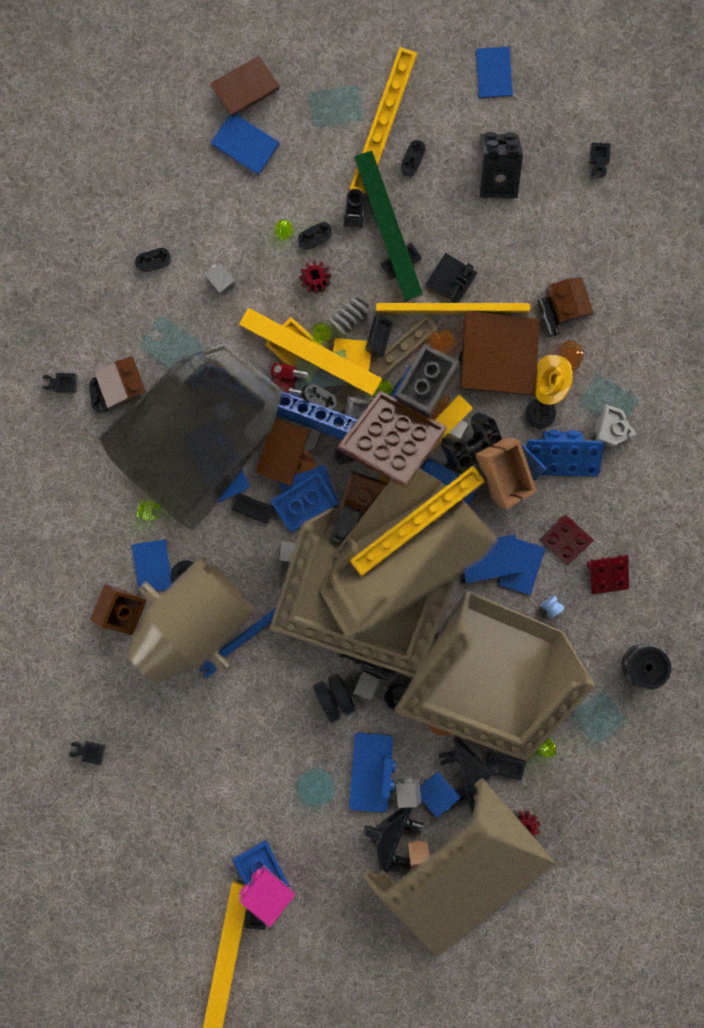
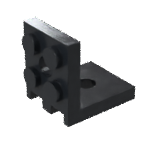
[479,132,523,198]

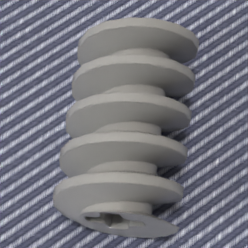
[328,293,370,336]

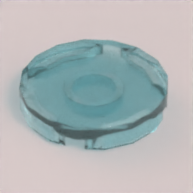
[297,767,335,807]

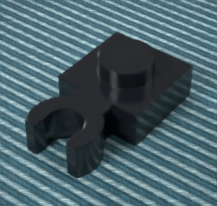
[589,142,611,178]
[42,373,77,393]
[69,741,106,765]

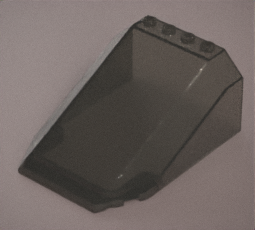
[98,342,283,531]

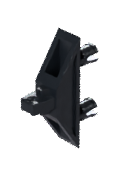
[439,735,499,813]
[363,807,423,874]

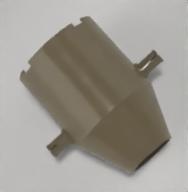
[127,556,256,683]

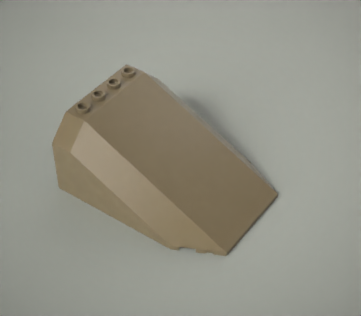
[319,468,498,639]

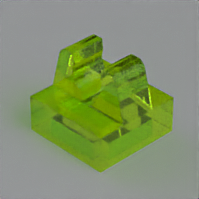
[136,499,160,521]

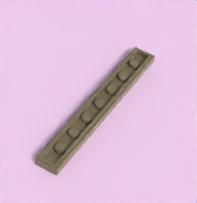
[317,315,439,420]

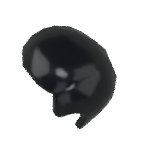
[384,681,409,711]

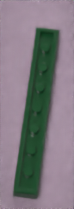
[354,150,423,302]

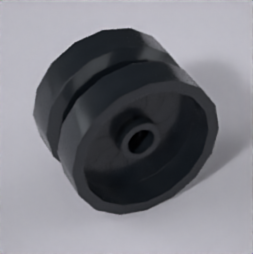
[622,644,672,690]
[313,673,356,724]

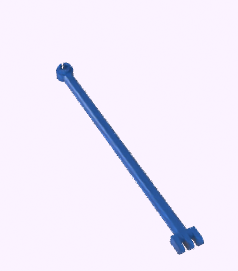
[199,608,276,678]

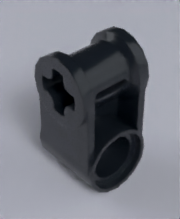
[343,189,364,229]

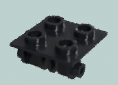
[425,253,478,303]

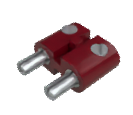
[267,362,308,398]

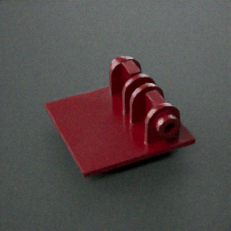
[540,514,594,566]
[587,555,629,595]

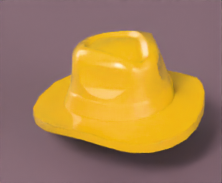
[535,355,573,405]

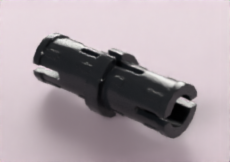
[537,297,560,337]

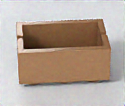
[475,438,537,509]

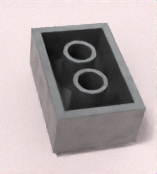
[395,344,460,418]

